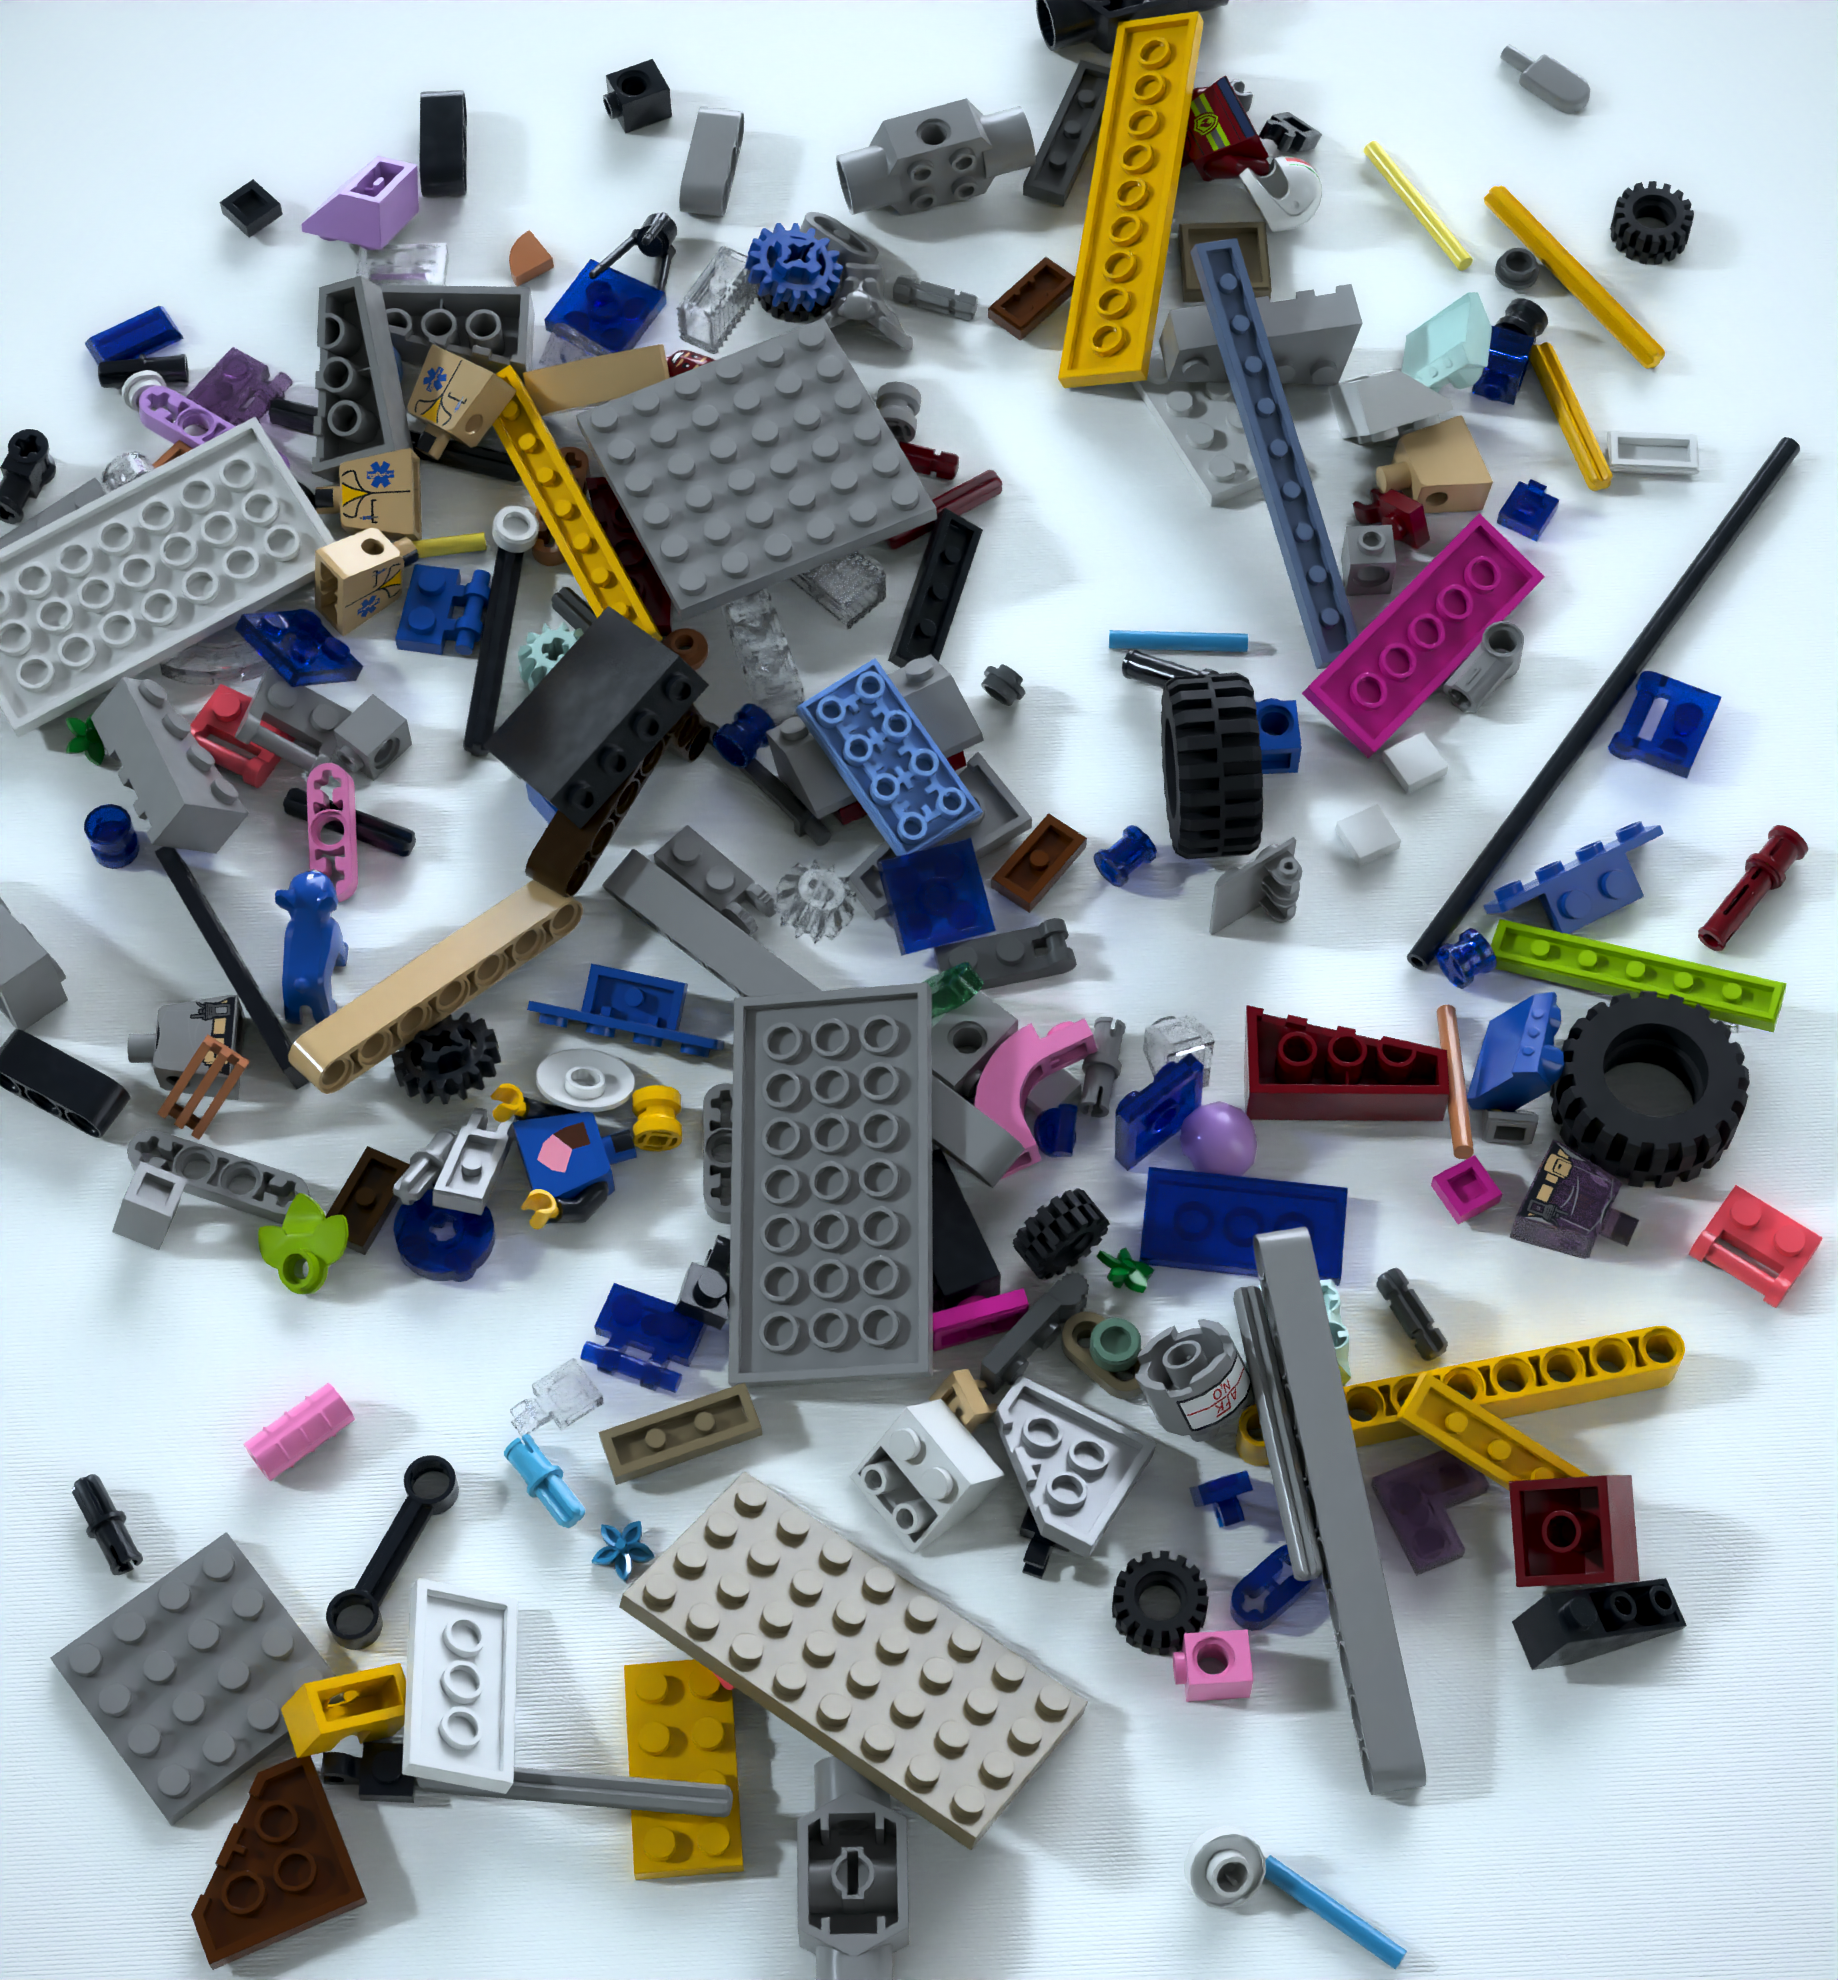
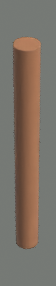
[1436,1005,1474,1159]

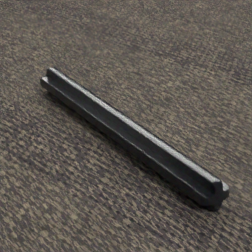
[268,398,521,482]
[463,546,525,757]

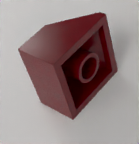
[1509,1475,1640,1587]

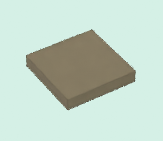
[1178,222,1272,302]

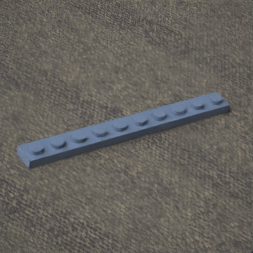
[1190,238,1358,670]

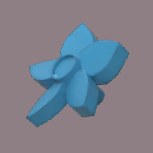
[592,1521,655,1583]

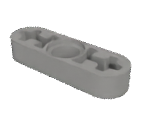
[703,1083,733,1223]

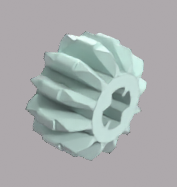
[518,621,584,691]

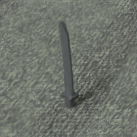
[706,721,832,846]

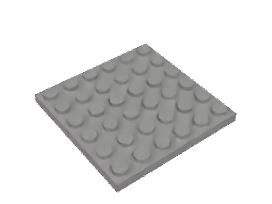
[576,318,937,621]

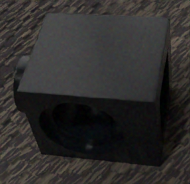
[603,58,672,134]

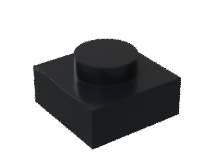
[219,179,283,238]

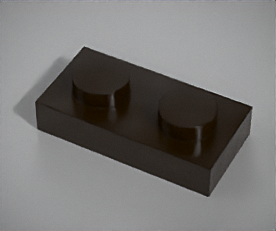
[326,1146,410,1255]

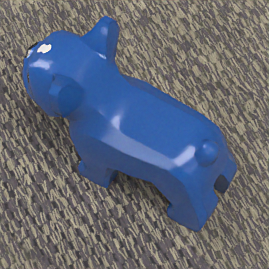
[275,869,349,1025]

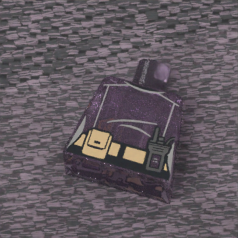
[1510,1139,1640,1259]

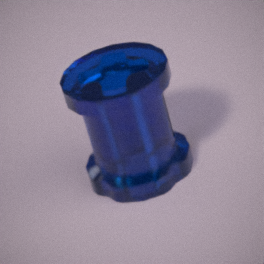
[1093,825,1157,887]

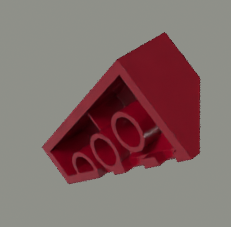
[1244,1005,1450,1121]

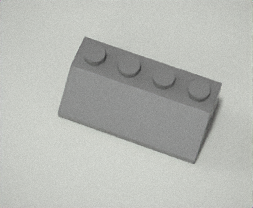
[766,654,984,819]

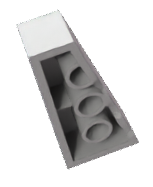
[91,677,249,854]
[0,897,68,1031]

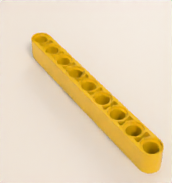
[1235,1326,1685,1466]

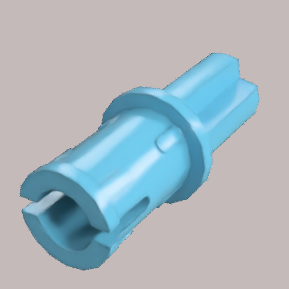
[504,1434,585,1528]

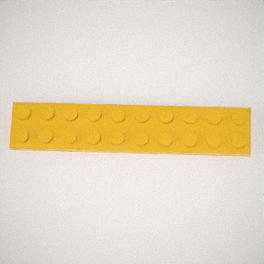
[1058,11,1204,388]

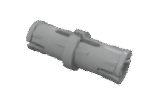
[1078,1017,1126,1118]

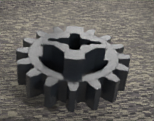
[391,1012,501,1105]

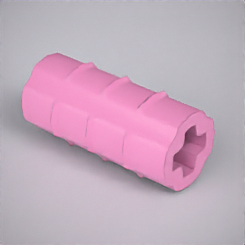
[243,1383,355,1481]

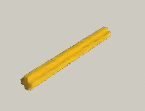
[1484,185,1665,369]

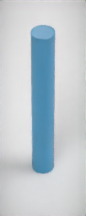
[1109,630,1248,652]
[1264,1855,1407,1970]

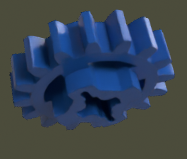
[745,223,843,312]

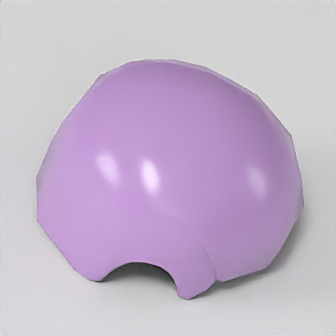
[1180,1101,1257,1182]

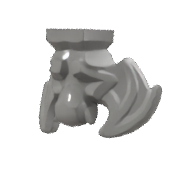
[815,263,913,350]

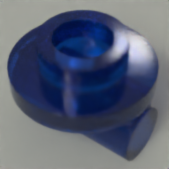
[1034,1104,1078,1158]

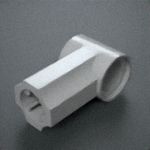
[1443,621,1524,713]

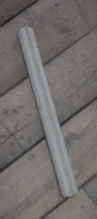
[1233,1286,1323,1581]
[417,1767,733,1818]

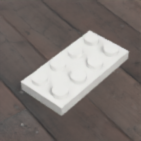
[1131,352,1261,506]
[402,1578,518,1794]

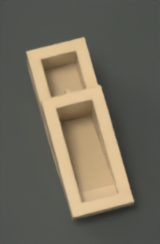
[523,344,670,416]

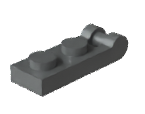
[934,918,1077,997]

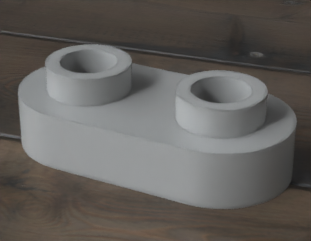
[800,212,879,271]

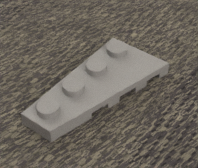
[848,752,1032,921]

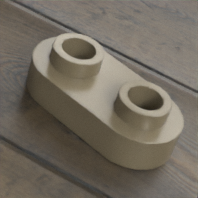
[1061,1312,1143,1399]

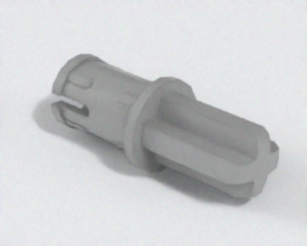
[393,1128,458,1205]

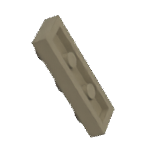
[598,1382,763,1485]

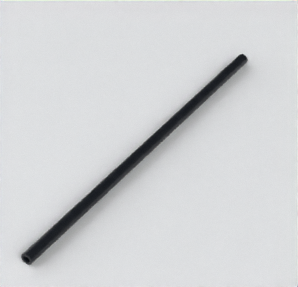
[1407,437,1800,970]

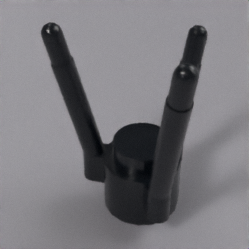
[589,212,677,296]

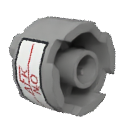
[1135,1319,1255,1442]

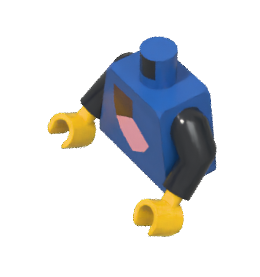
[490,1083,637,1230]

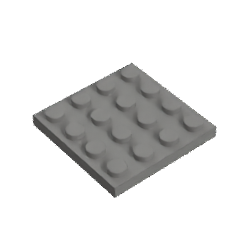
[50,1532,345,1826]

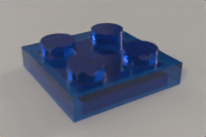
[544,259,667,355]
[235,609,364,687]
[876,838,996,956]
[1114,1053,1204,1171]

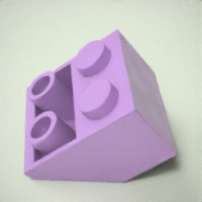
[301,156,419,250]

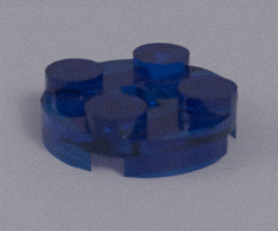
[393,1184,496,1282]

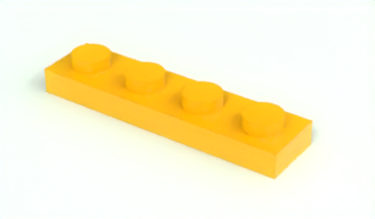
[1396,1372,1589,1491]

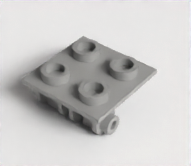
[1209,837,1303,935]

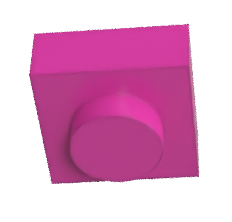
[1431,1155,1502,1225]

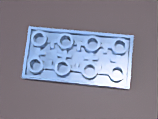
[796,658,983,865]

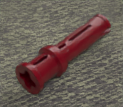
[1698,825,1808,951]

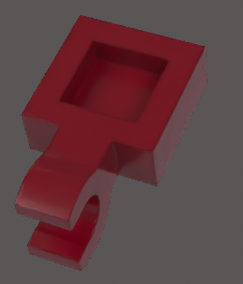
[1352,488,1430,550]

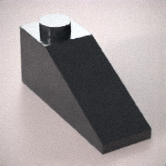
[932,1148,1001,1311]

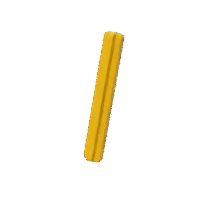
[1529,342,1613,491]

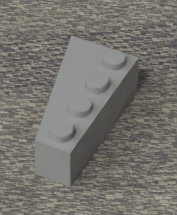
[312,276,413,482]
[376,284,535,388]
[1159,284,1363,385]

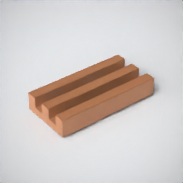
[157,1034,250,1140]

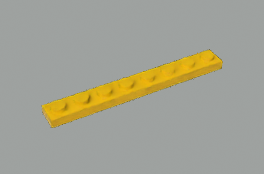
[492,365,663,642]

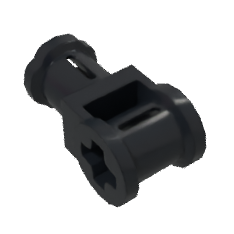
[0,429,56,524]

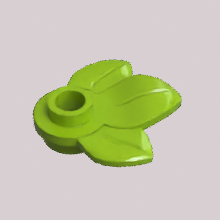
[258,1193,349,1294]

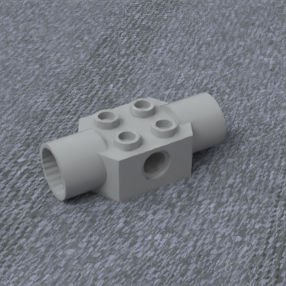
[836,98,1036,216]
[797,1756,909,1980]

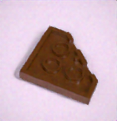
[191,1755,368,1970]

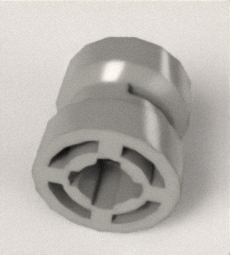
[876,381,921,444]

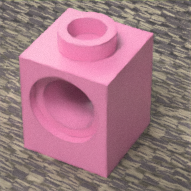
[1173,1629,1253,1702]

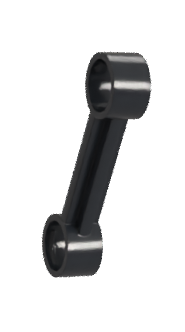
[326,1455,459,1650]

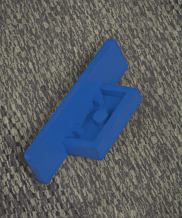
[1483,821,1664,934]
[527,963,725,1058]

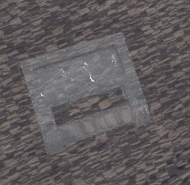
[355,243,449,286]

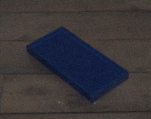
[1139,1167,1348,1286]

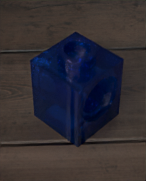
[1471,326,1535,405]

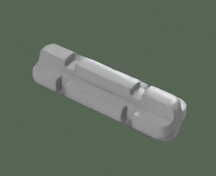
[893,275,978,321]

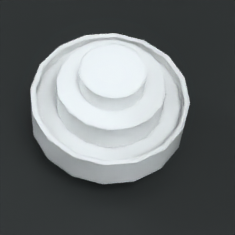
[1184,1826,1266,1909]

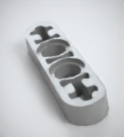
[127,1129,311,1224]

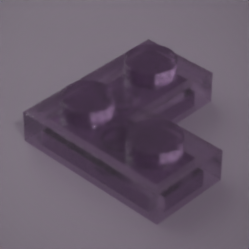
[1371,1449,1489,1576]

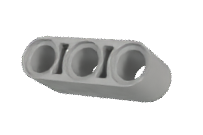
[679,107,745,217]

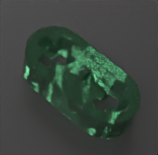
[922,962,984,1019]

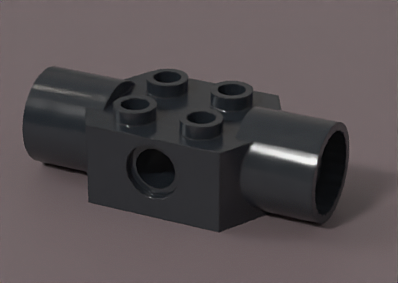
[1036,0,1229,54]

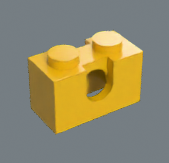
[281,1663,406,1758]

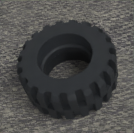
[1161,673,1263,859]
[1550,991,1750,1188]

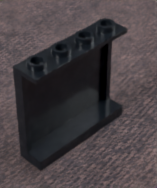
[483,606,709,830]

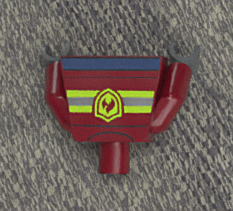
[1181,75,1282,182]

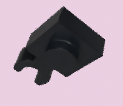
[1259,112,1322,154]

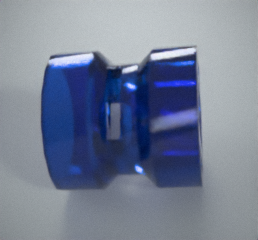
[712,703,777,769]
[84,804,140,869]

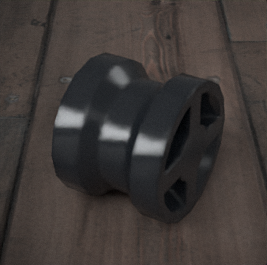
[1493,298,1548,355]

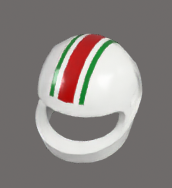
[1239,156,1322,232]

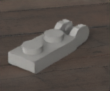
[654,824,780,936]
[433,1107,517,1215]

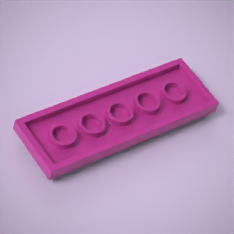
[1301,513,1545,759]

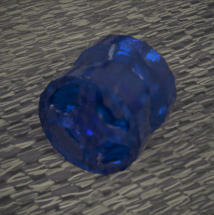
[1436,928,1497,989]

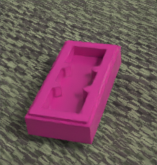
[933,1288,1029,1352]

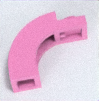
[974,1018,1097,1180]

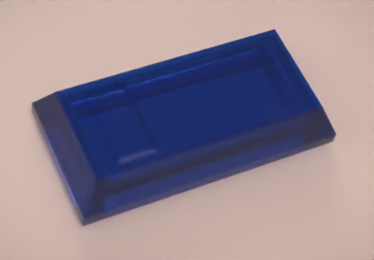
[84,305,184,366]

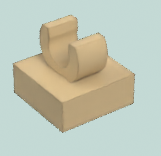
[928,1369,998,1433]

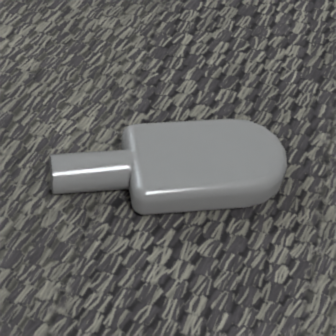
[1500,44,1590,113]

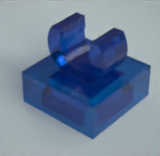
[1497,479,1560,542]
[1189,1470,1253,1527]

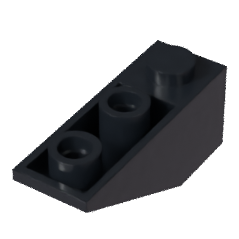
[1512,1578,1687,1670]

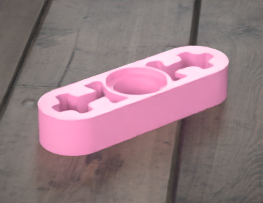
[307,763,358,902]

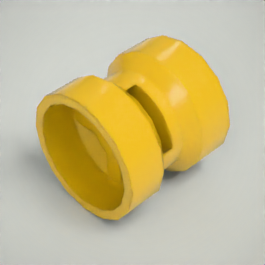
[632,1085,682,1152]

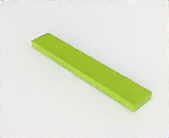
[1486,919,1787,1033]

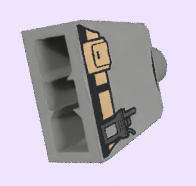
[127,995,245,1100]

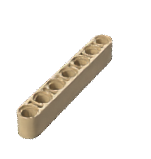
[288,880,583,1094]

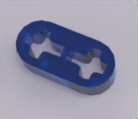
[1229,1545,1313,1631]

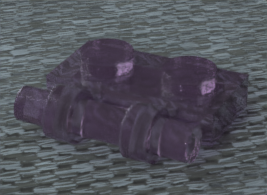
[186,347,293,431]

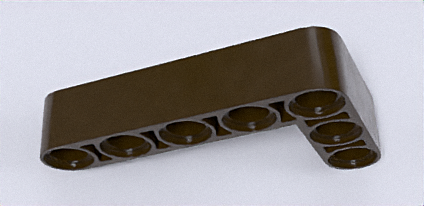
[525,704,711,898]

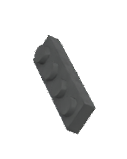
[1023,60,1111,207]

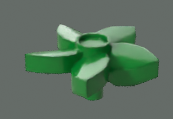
[66,712,105,766]
[1096,1247,1155,1293]

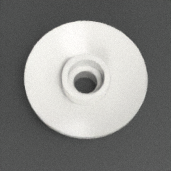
[536,1048,635,1112]

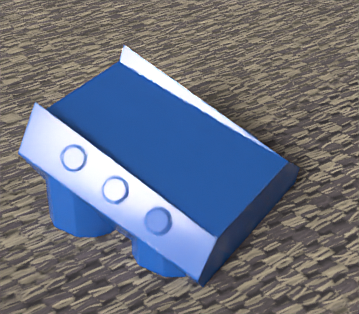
[1467,992,1564,1111]

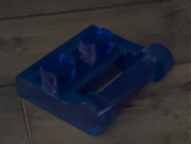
[1608,671,1722,779]

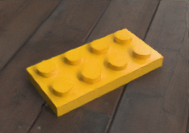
[624,1659,744,1880]

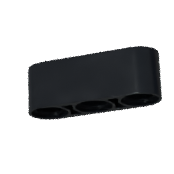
[419,90,467,197]
[0,1029,130,1138]

